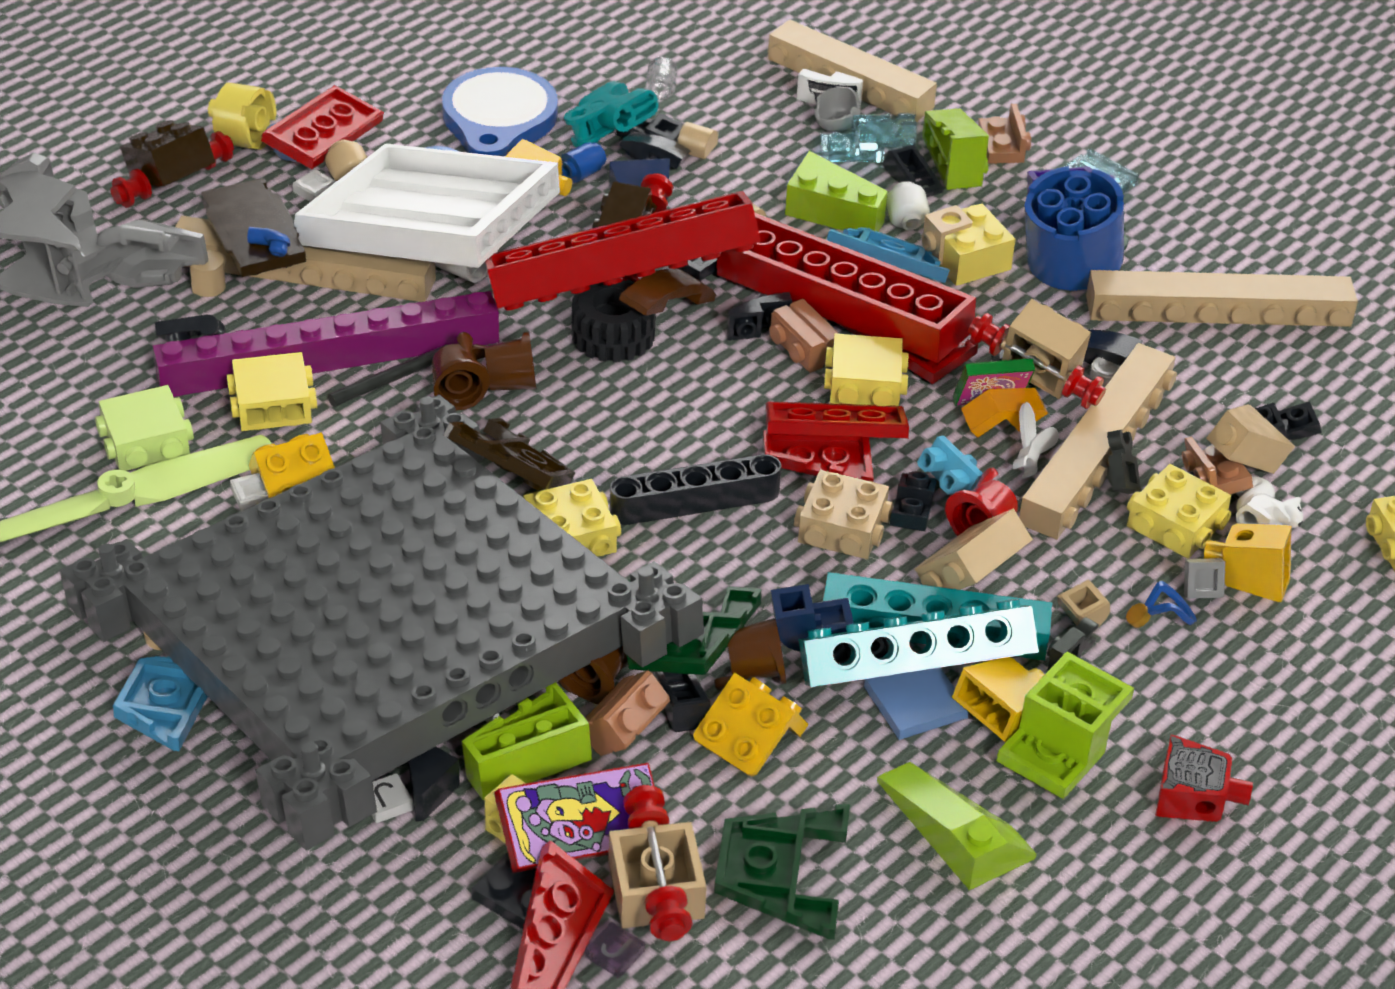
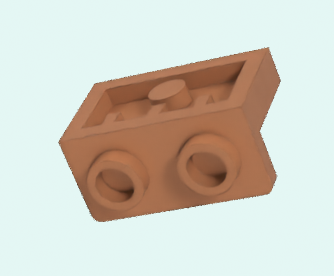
[978,103,1031,164]
[1182,436,1253,494]

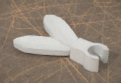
[1013,402,1059,479]

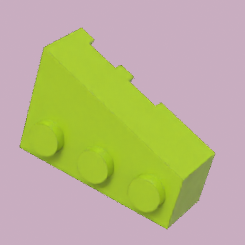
[922,108,989,190]
[785,151,888,232]
[462,682,592,800]

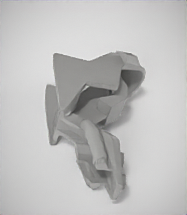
[0,152,209,307]

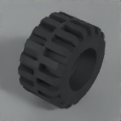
[571,280,656,362]

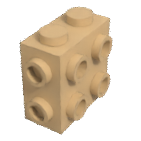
[794,470,893,559]

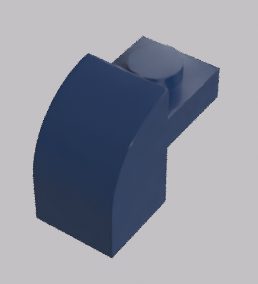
[771,584,854,652]

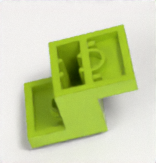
[996,652,1134,800]

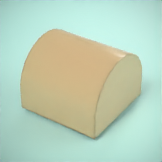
[677,122,718,159]
[190,249,226,297]
[1057,579,1110,626]

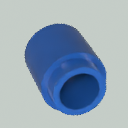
[561,142,606,183]

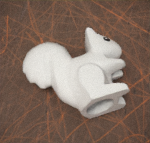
[1236,476,1303,528]

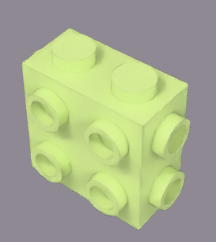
[95,385,194,471]

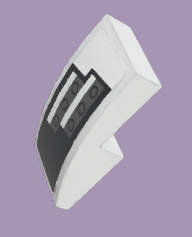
[797,69,863,105]

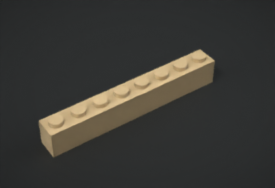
[175,216,436,302]
[1086,270,1358,327]
[1019,343,1177,540]

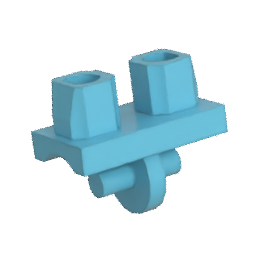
[917,436,983,495]

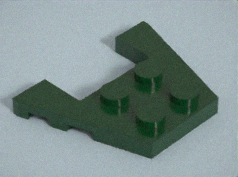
[627,579,762,675]
[714,804,850,940]

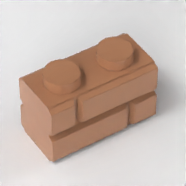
[769,299,839,373]
[585,670,670,756]

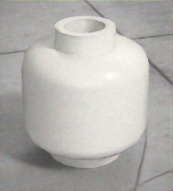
[886,182,930,230]

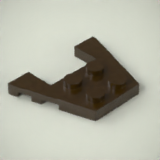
[443,418,576,491]

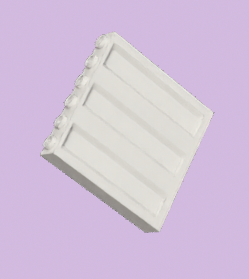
[294,144,560,268]

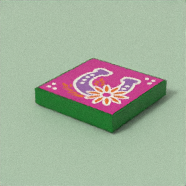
[953,358,1035,406]

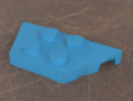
[827,228,950,283]
[113,656,208,751]

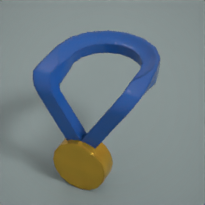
[1126,581,1197,628]

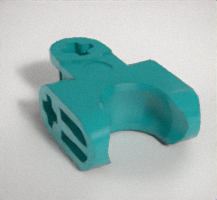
[564,81,658,147]

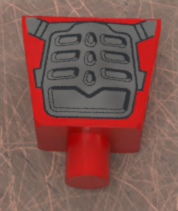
[1155,735,1253,822]

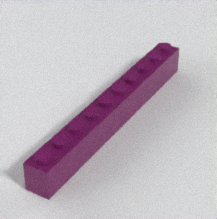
[153,291,499,397]

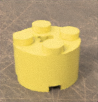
[208,83,276,149]

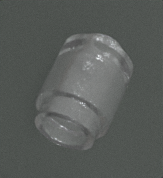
[646,57,677,100]

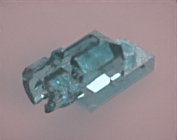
[819,113,917,162]

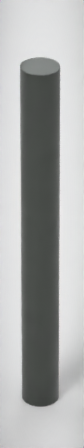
[328,344,447,407]

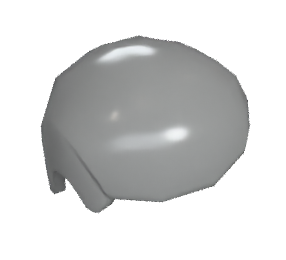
[814,86,861,132]

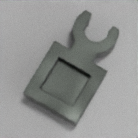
[1107,429,1141,494]
[1047,617,1099,672]

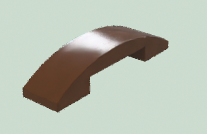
[619,268,717,316]

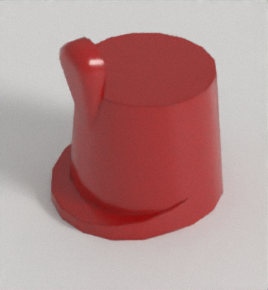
[945,467,1018,536]

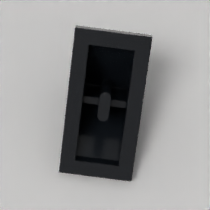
[408,746,460,822]

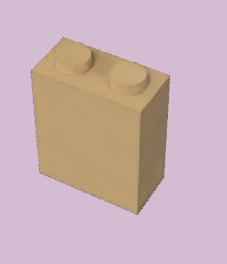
[914,508,1033,590]

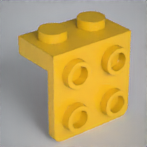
[249,432,335,498]
[693,672,809,776]

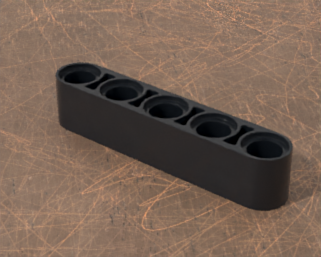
[609,454,781,525]

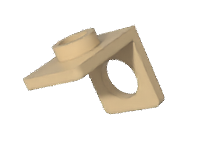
[921,205,972,265]

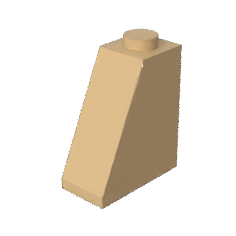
[1206,404,1295,474]

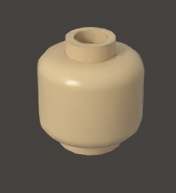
[325,140,367,181]

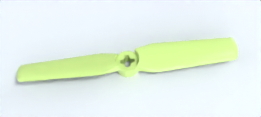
[0,435,272,542]

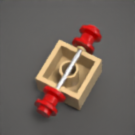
[968,299,1106,409]
[608,785,707,941]

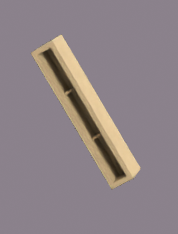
[768,19,937,124]

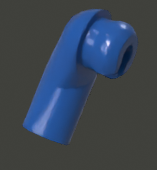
[247,227,290,257]

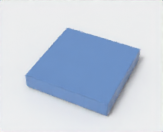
[864,667,969,740]

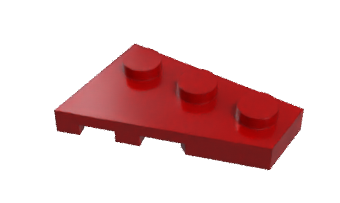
[763,430,874,482]

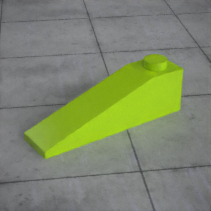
[877,762,1037,891]

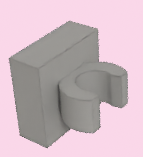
[1184,558,1225,599]

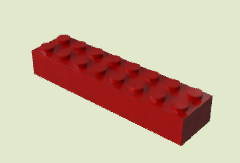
[485,191,761,311]
[717,213,976,363]

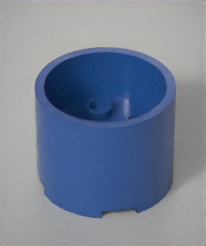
[1024,166,1124,291]

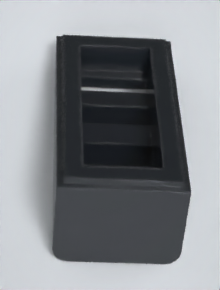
[883,144,945,197]
[652,671,710,732]

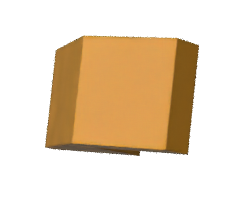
[961,388,1048,438]

